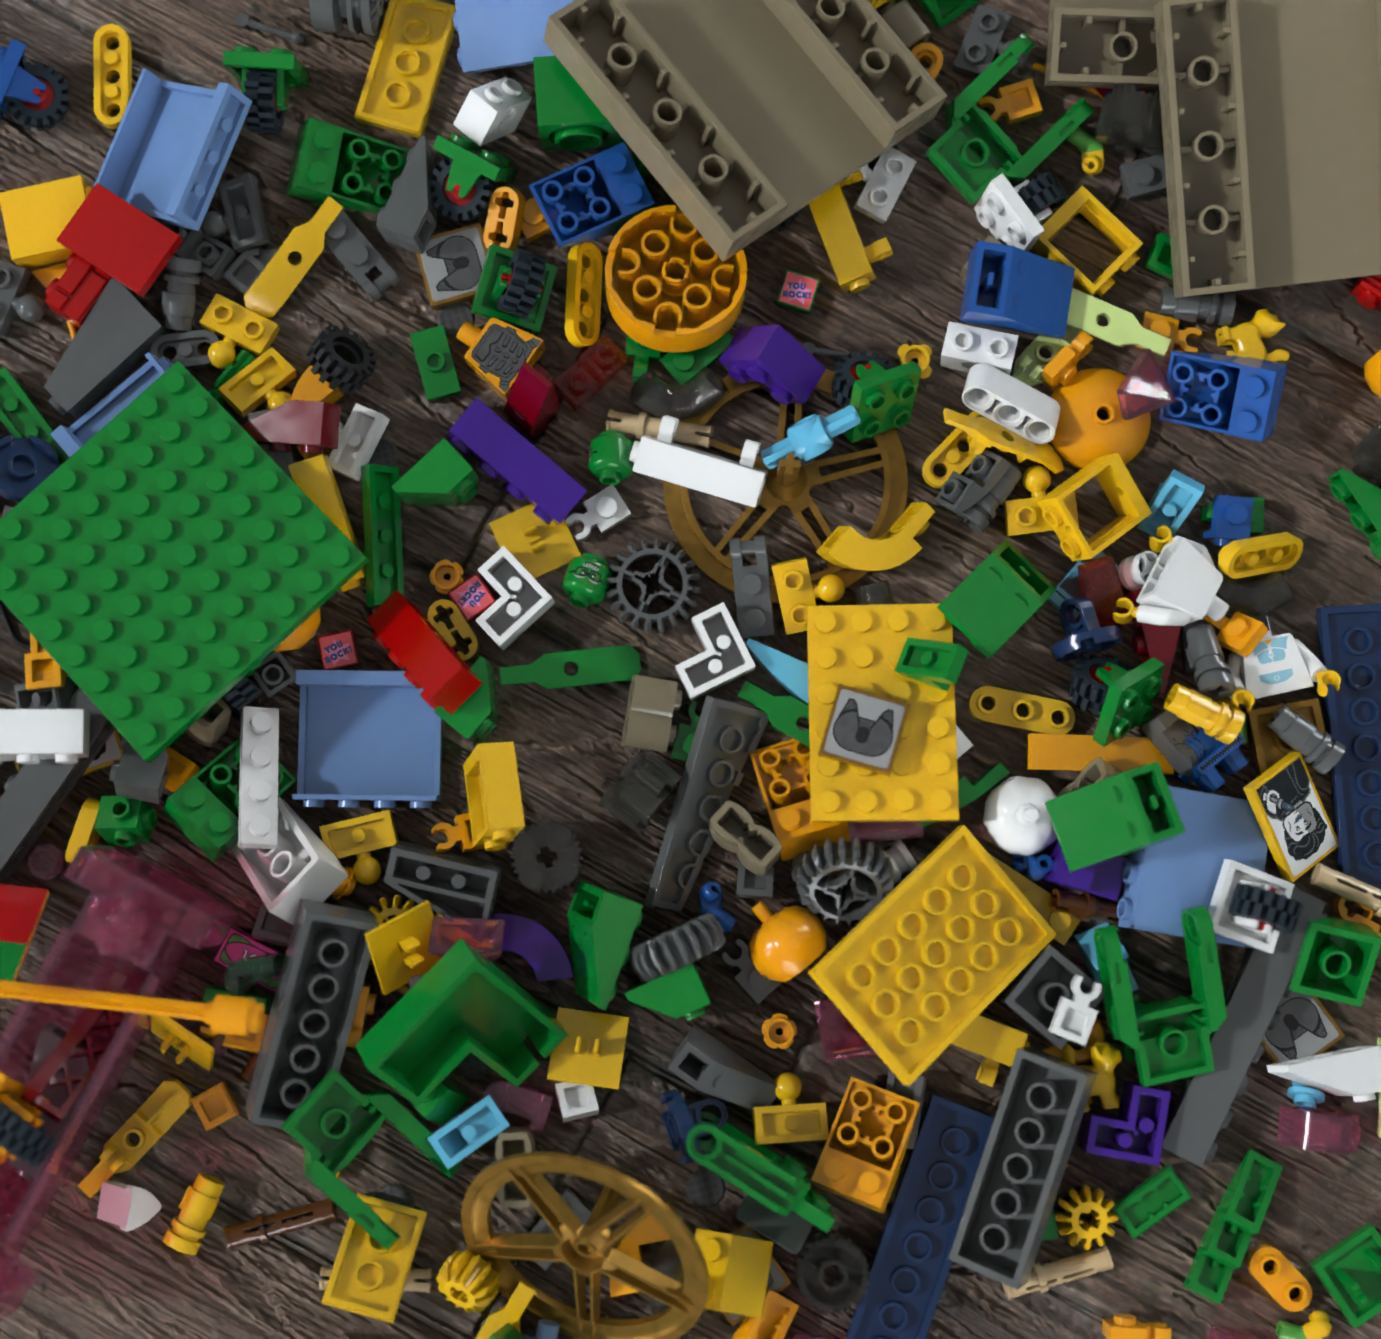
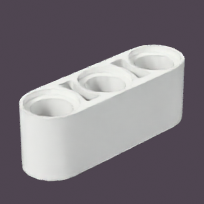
[962,363,1060,444]

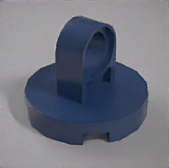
[0,435,60,502]
[1050,597,1123,662]
[659,1089,728,1165]

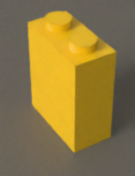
[0,175,94,269]

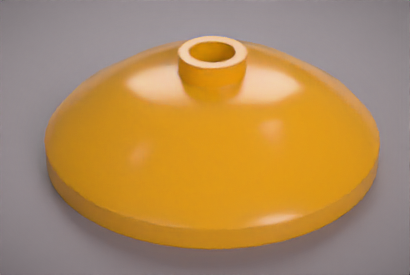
[1050,368,1151,470]

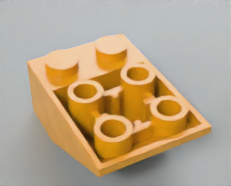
[749,739,851,861]
[811,1077,920,1214]

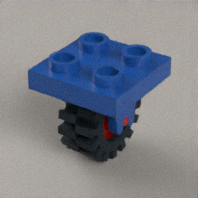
[0,38,69,131]

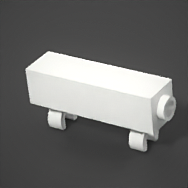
[629,415,768,508]

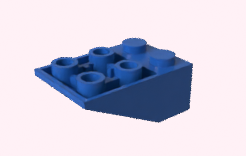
[529,142,655,248]
[960,240,1075,339]
[1159,350,1288,442]

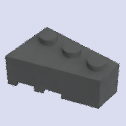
[384,840,504,942]

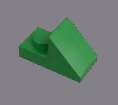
[895,638,969,691]

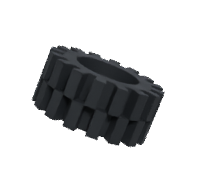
[306,325,377,393]

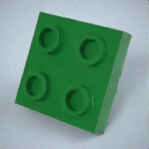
[1309,1222,1381,1329]

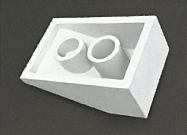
[231,797,348,925]

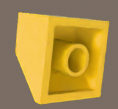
[694,1228,774,1318]

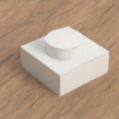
[555,1082,599,1123]

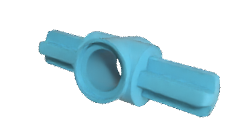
[760,405,861,469]

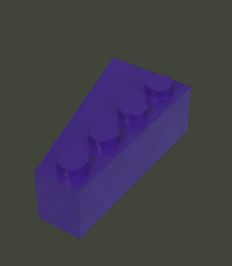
[447,397,587,525]

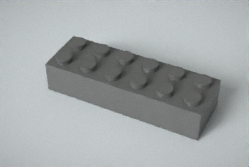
[245,899,379,1128]
[949,1046,1097,1290]

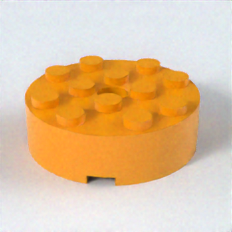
[605,205,747,353]

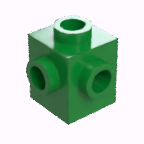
[94,796,157,847]

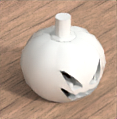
[983,776,1057,856]

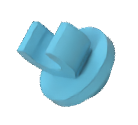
[1287,1081,1325,1108]

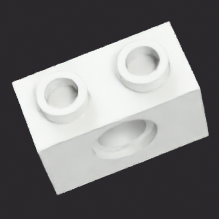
[453,76,532,146]
[940,321,1019,375]

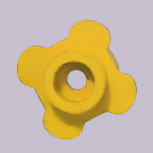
[897,344,932,379]

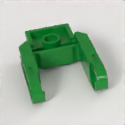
[924,32,1095,205]
[1094,905,1227,1087]
[281,1069,463,1251]
[686,1109,835,1233]

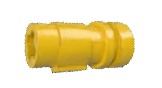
[1163,683,1245,745]
[163,1173,226,1255]

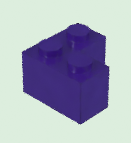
[719,325,826,405]
[1041,838,1129,901]
[1077,1080,1171,1166]

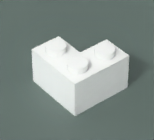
[475,546,555,651]
[675,602,756,701]

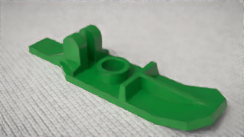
[499,645,641,690]
[737,681,809,747]

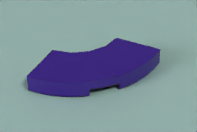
[494,913,574,982]

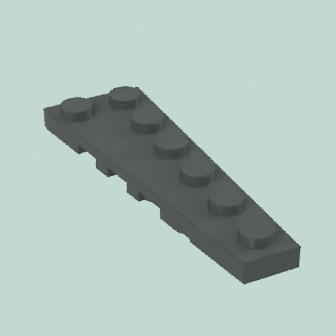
[645,695,769,912]

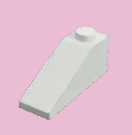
[1267,1045,1381,1102]

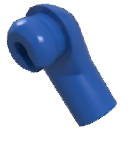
[1012,854,1053,881]
[698,881,737,934]

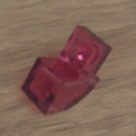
[1277,1106,1361,1155]

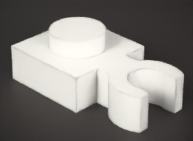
[565,485,632,542]
[1048,974,1102,1046]

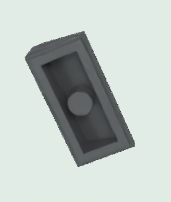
[14,676,76,709]
[734,1193,813,1256]

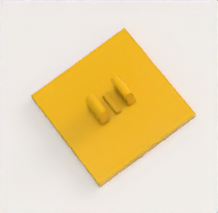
[489,504,581,579]
[364,900,444,996]
[547,1007,629,1090]
[151,1015,215,1072]

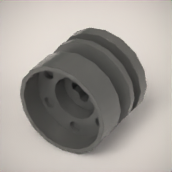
[309,0,384,36]

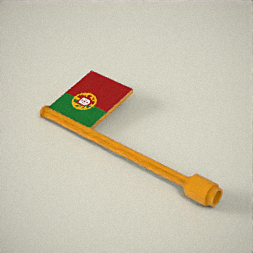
[0,884,265,1036]

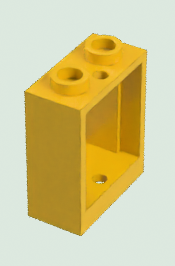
[1032,185,1143,297]
[1037,452,1152,562]
[463,741,525,852]

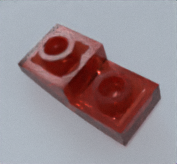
[553,334,629,411]
[1077,554,1128,627]

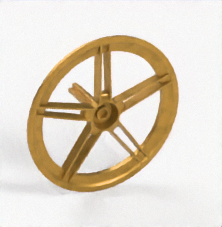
[663,368,908,603]
[461,1152,709,1339]

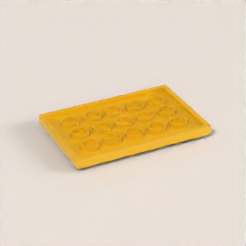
[807,603,959,823]
[808,825,1057,1086]

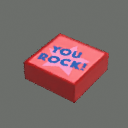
[448,573,496,623]
[317,629,361,670]

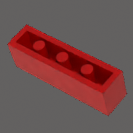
[367,589,483,715]

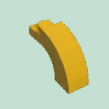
[816,502,935,571]

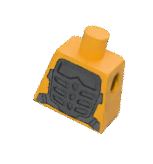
[456,317,546,402]

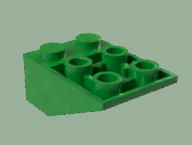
[286,117,409,214]
[937,539,1057,659]
[163,737,297,863]
[1044,761,1186,872]
[567,880,643,1010]

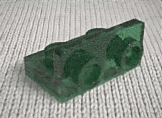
[224,952,286,997]

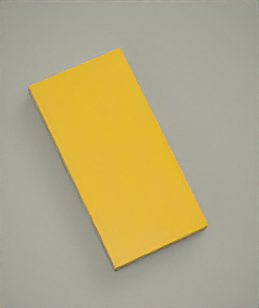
[354,0,456,139]

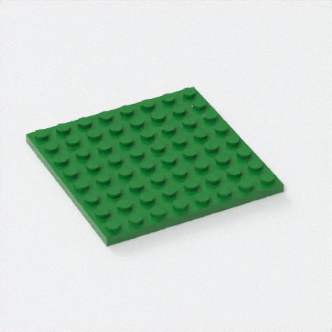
[0,361,370,763]

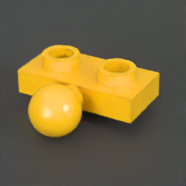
[199,293,280,369]
[218,347,297,418]
[1003,465,1079,536]
[771,557,845,635]
[319,810,398,885]
[752,1072,829,1145]

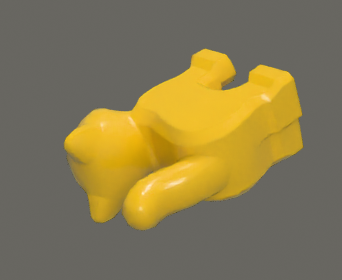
[1215,309,1290,362]
[1061,1038,1122,1112]

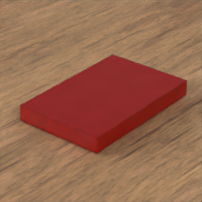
[56,183,183,297]

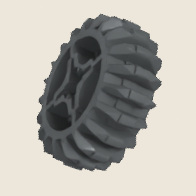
[606,538,700,634]
[797,835,895,926]
[629,913,726,982]

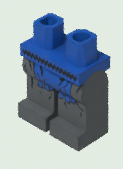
[1140,685,1248,793]

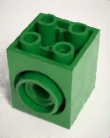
[533,56,625,151]

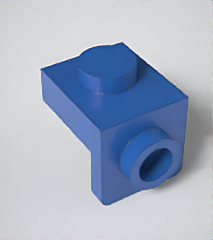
[1203,495,1254,547]

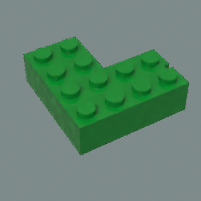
[355,938,568,1106]

